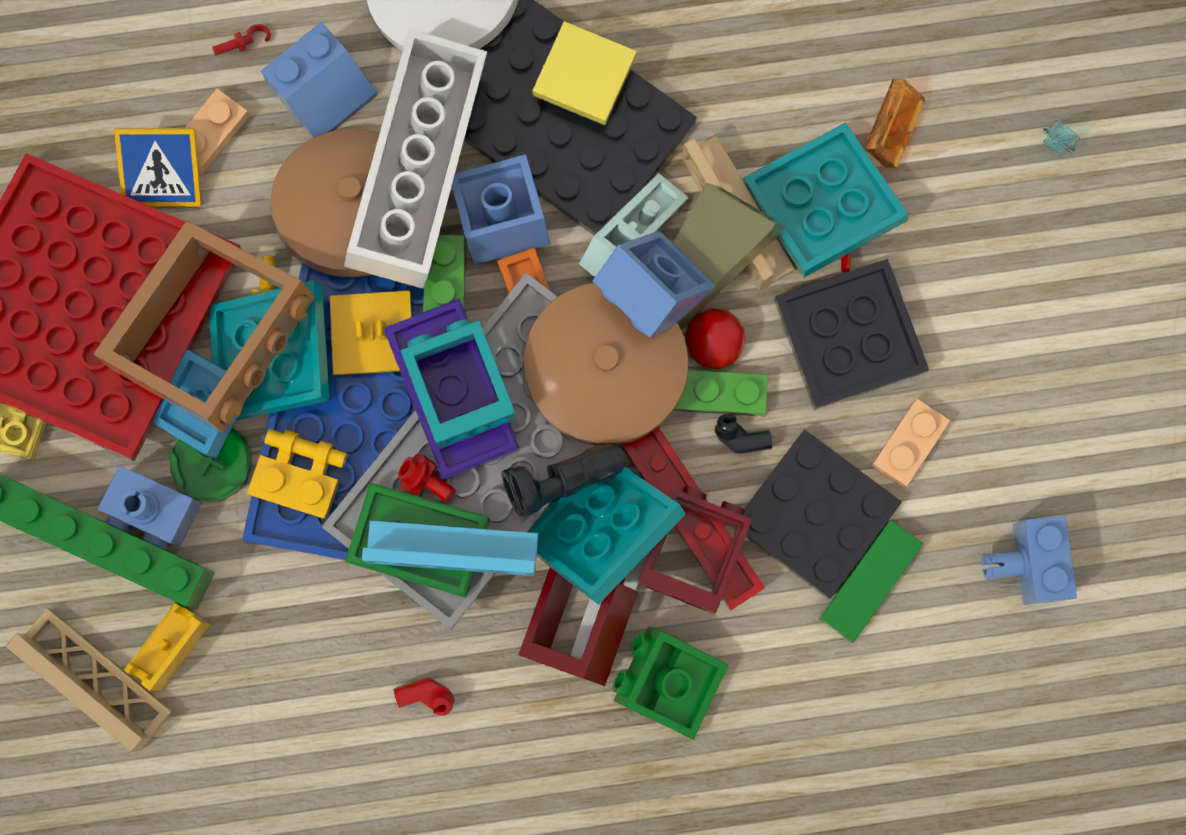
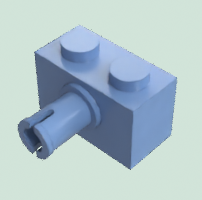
[97,465,202,549]
[981,516,1077,605]

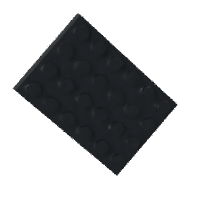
[464,0,697,236]

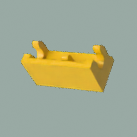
[124,602,211,691]

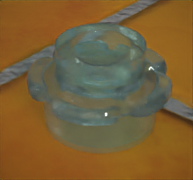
[1043,120,1080,156]

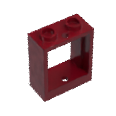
[637,486,752,614]
[518,567,638,686]

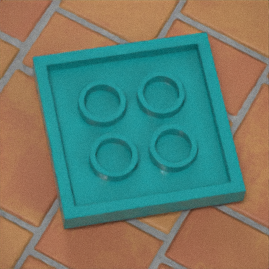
[743,122,909,278]
[209,280,330,421]
[528,467,686,605]

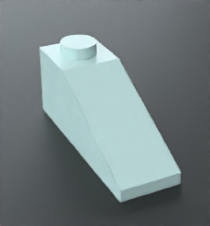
[579,173,689,277]

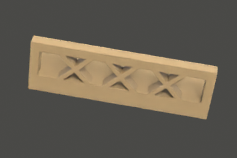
[682,135,794,291]
[5,608,173,752]

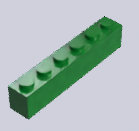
[0,474,215,609]

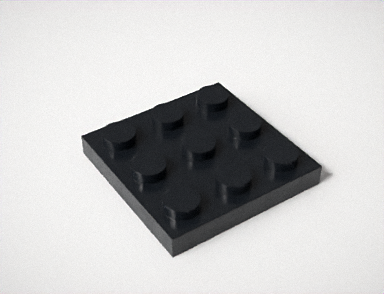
[774,259,929,410]
[734,429,902,600]

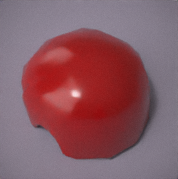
[685,308,746,369]

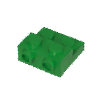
[613,626,728,740]

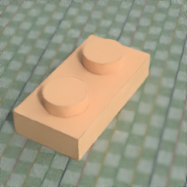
[185,88,250,175]
[871,398,950,488]

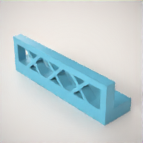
[362,521,538,576]

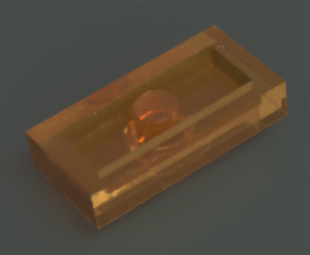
[864,79,925,168]

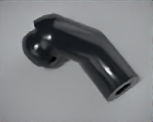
[715,414,772,454]

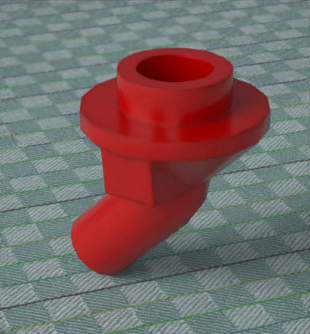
[398,453,456,503]

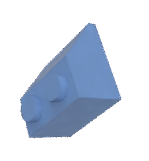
[260,22,378,138]
[452,154,550,265]
[592,231,716,338]

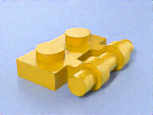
[247,429,348,520]

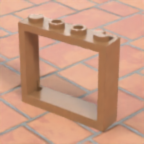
[94,221,315,434]

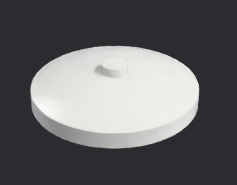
[367,0,518,51]

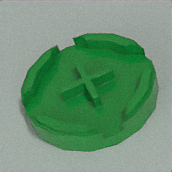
[169,428,252,502]

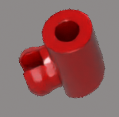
[393,677,455,716]

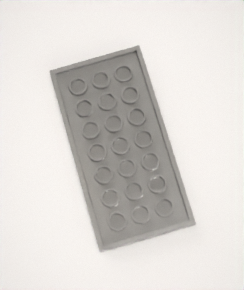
[322,273,597,630]

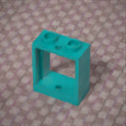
[400,319,517,449]

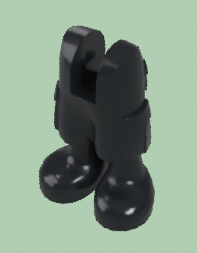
[501,444,626,516]

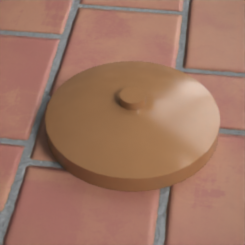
[271,129,380,277]
[524,283,688,445]

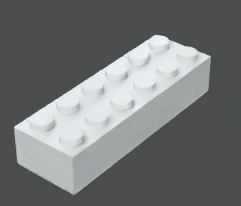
[344,28,487,288]

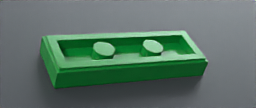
[819,520,924,643]

